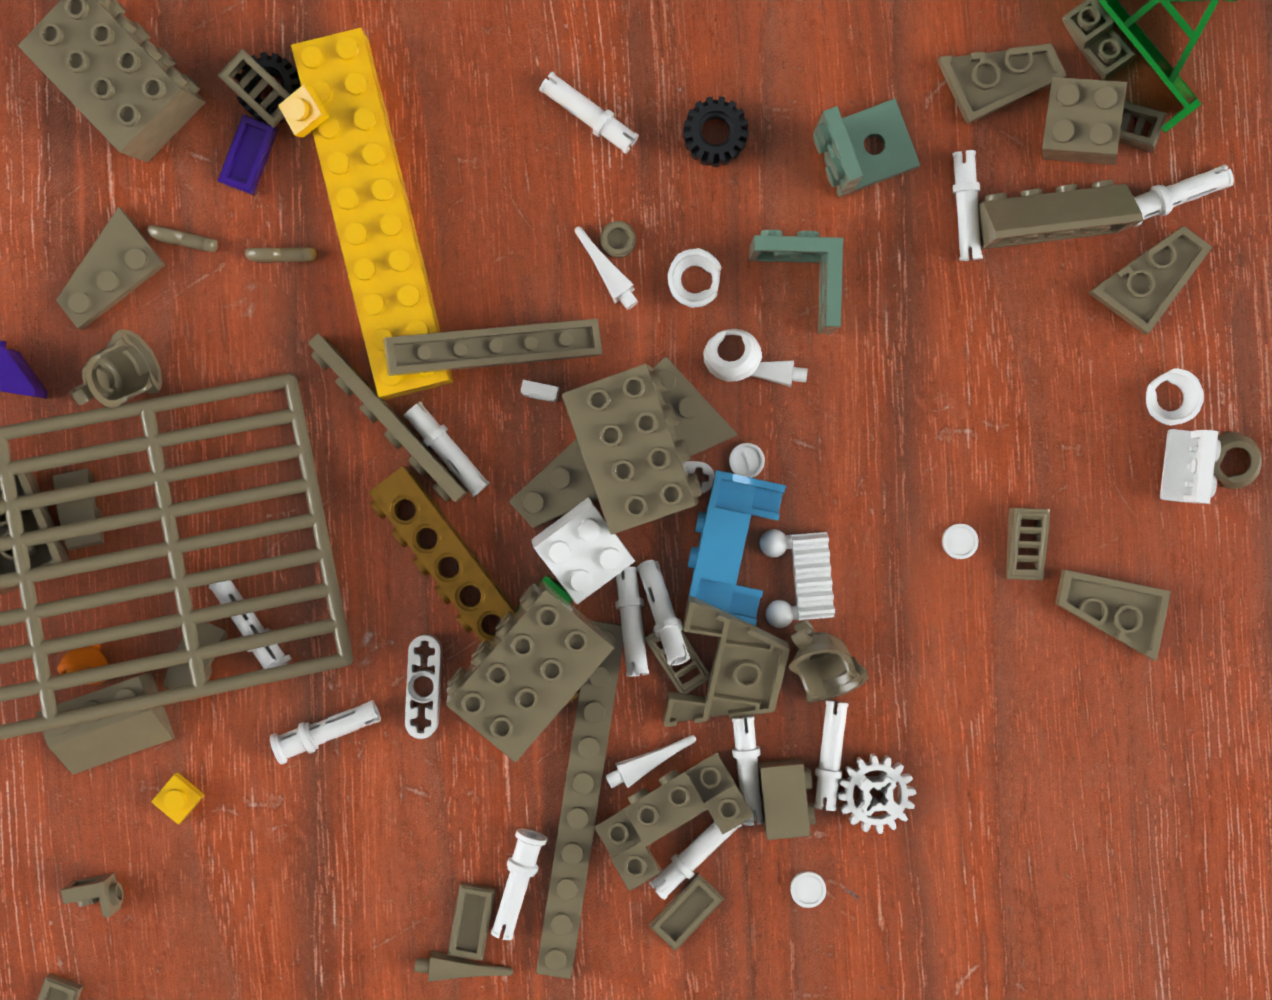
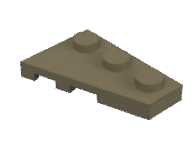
[937,43,1067,125]
[56,207,166,330]
[1088,226,1212,335]
[1055,569,1171,661]

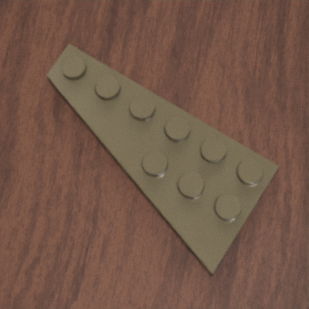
[509,357,738,528]

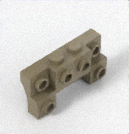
[594,752,754,892]

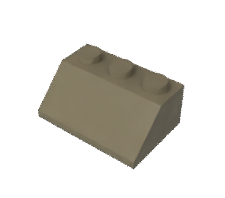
[36,671,175,775]

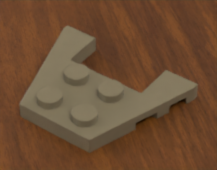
[663,596,790,727]

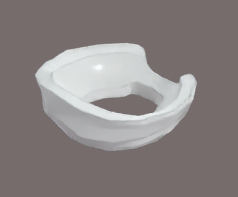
[667,248,722,308]
[703,329,762,382]
[1146,368,1204,426]

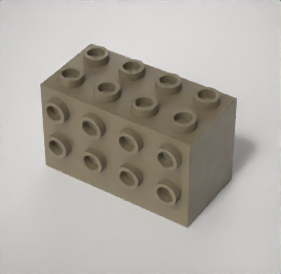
[18,0,206,163]
[562,363,703,535]
[446,581,614,763]

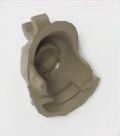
[69,329,162,408]
[789,619,869,703]

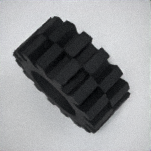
[235,52,301,123]
[683,96,749,167]

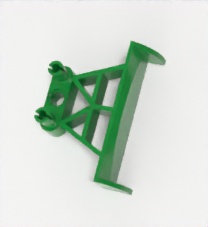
[1098,0,1238,133]

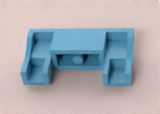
[685,470,786,626]

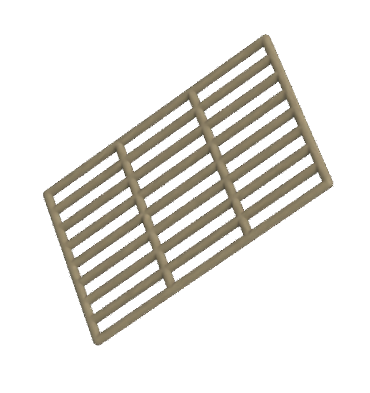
[0,373,353,740]

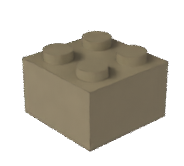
[1042,77,1127,165]

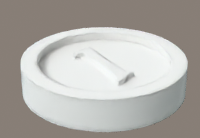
[729,443,765,478]
[942,524,979,559]
[790,871,826,908]

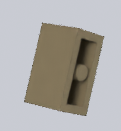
[758,758,816,840]

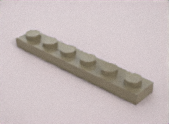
[383,319,603,376]
[308,333,469,502]

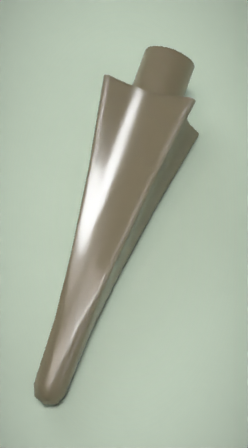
[414,950,513,982]

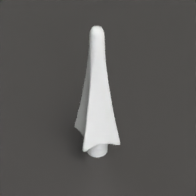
[575,226,638,310]
[751,360,808,387]
[605,735,696,789]

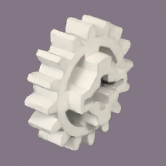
[837,753,916,834]

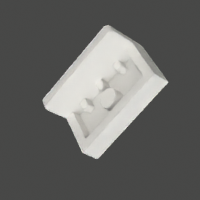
[1160,429,1221,504]

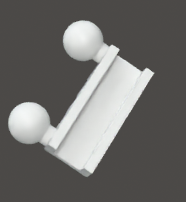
[759,529,835,628]

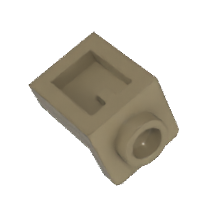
[61,873,124,918]

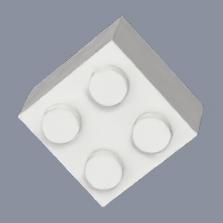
[531,497,635,604]

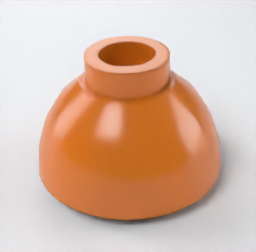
[57,644,109,685]

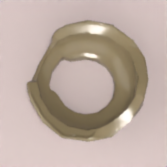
[1213,432,1262,489]

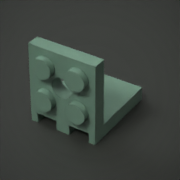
[813,99,920,198]
[749,230,843,334]

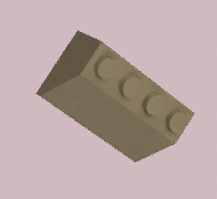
[978,180,1143,250]

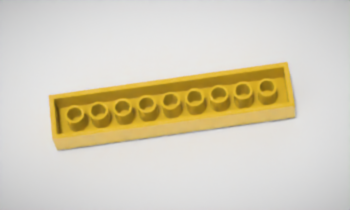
[291,28,454,400]

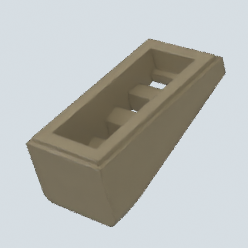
[217,49,291,128]
[1119,102,1167,153]
[1006,508,1050,580]
[644,630,710,694]

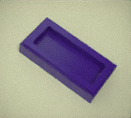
[218,114,278,196]

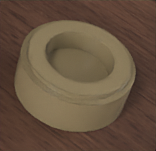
[600,221,636,258]

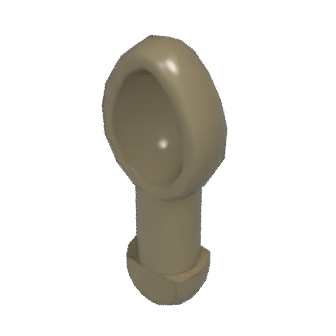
[147,224,218,252]
[245,247,317,263]

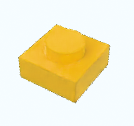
[278,84,330,138]
[151,772,205,825]

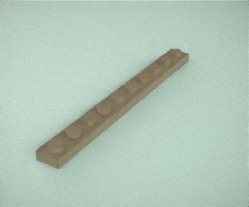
[536,620,623,979]

